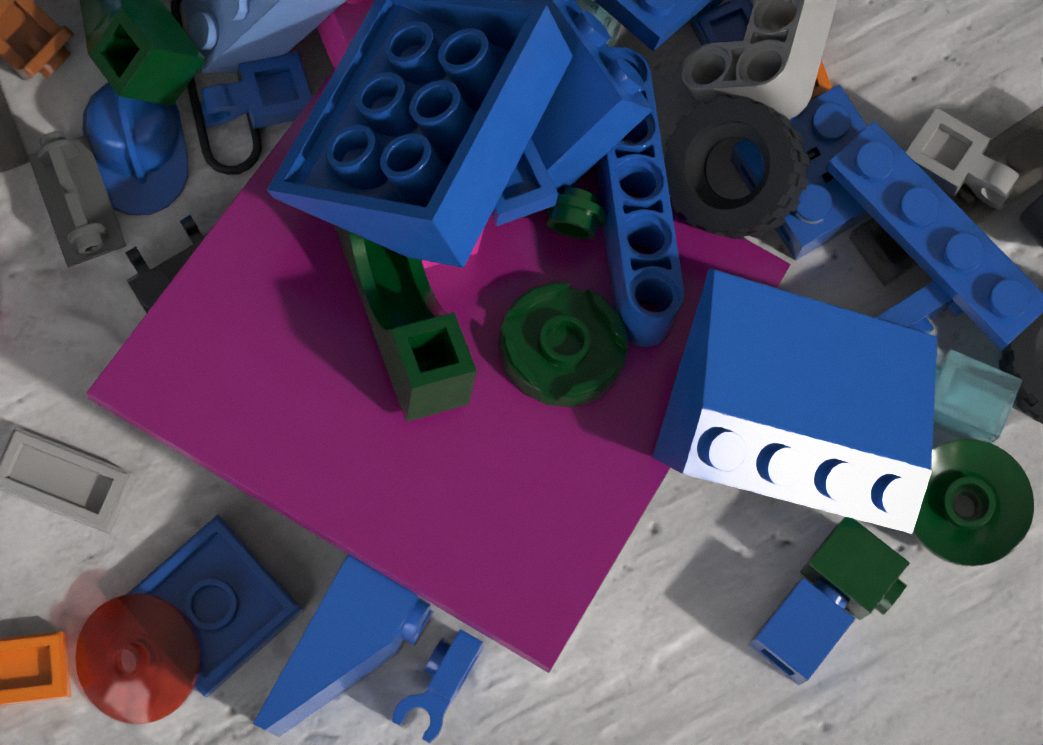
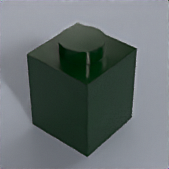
[800,516,910,620]

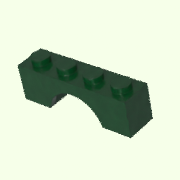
[334,225,477,422]

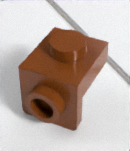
[0,0,74,80]

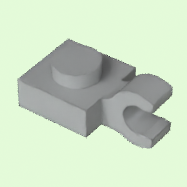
[906,107,1019,210]

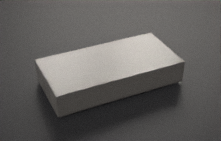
[0,427,135,534]

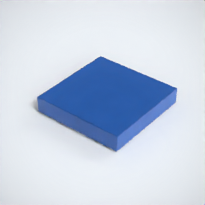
[120,514,304,698]

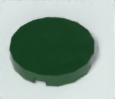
[498,282,628,408]

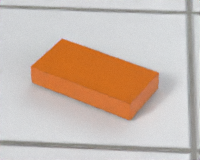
[0,631,72,706]

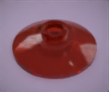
[75,593,200,724]

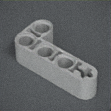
[681,0,838,120]

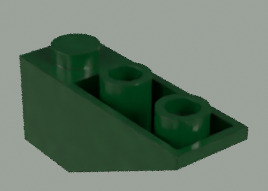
[79,0,206,106]

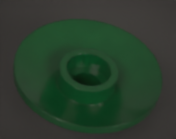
[913,439,1034,567]

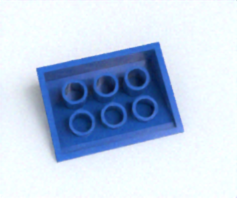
[267,0,573,268]
[652,268,937,533]

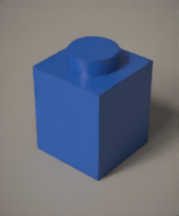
[748,577,855,685]

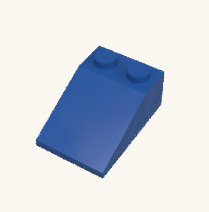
[253,554,434,737]

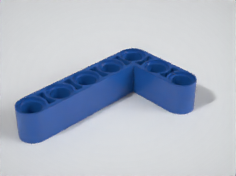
[594,47,684,347]

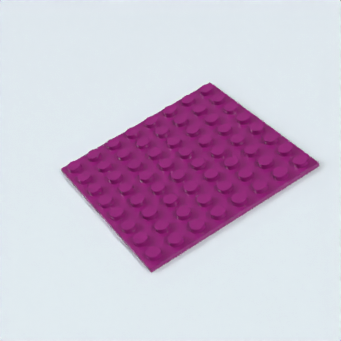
[86,70,791,673]

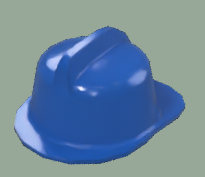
[82,83,188,215]

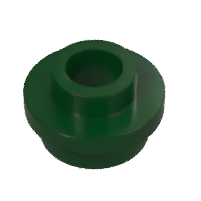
[545,187,608,240]

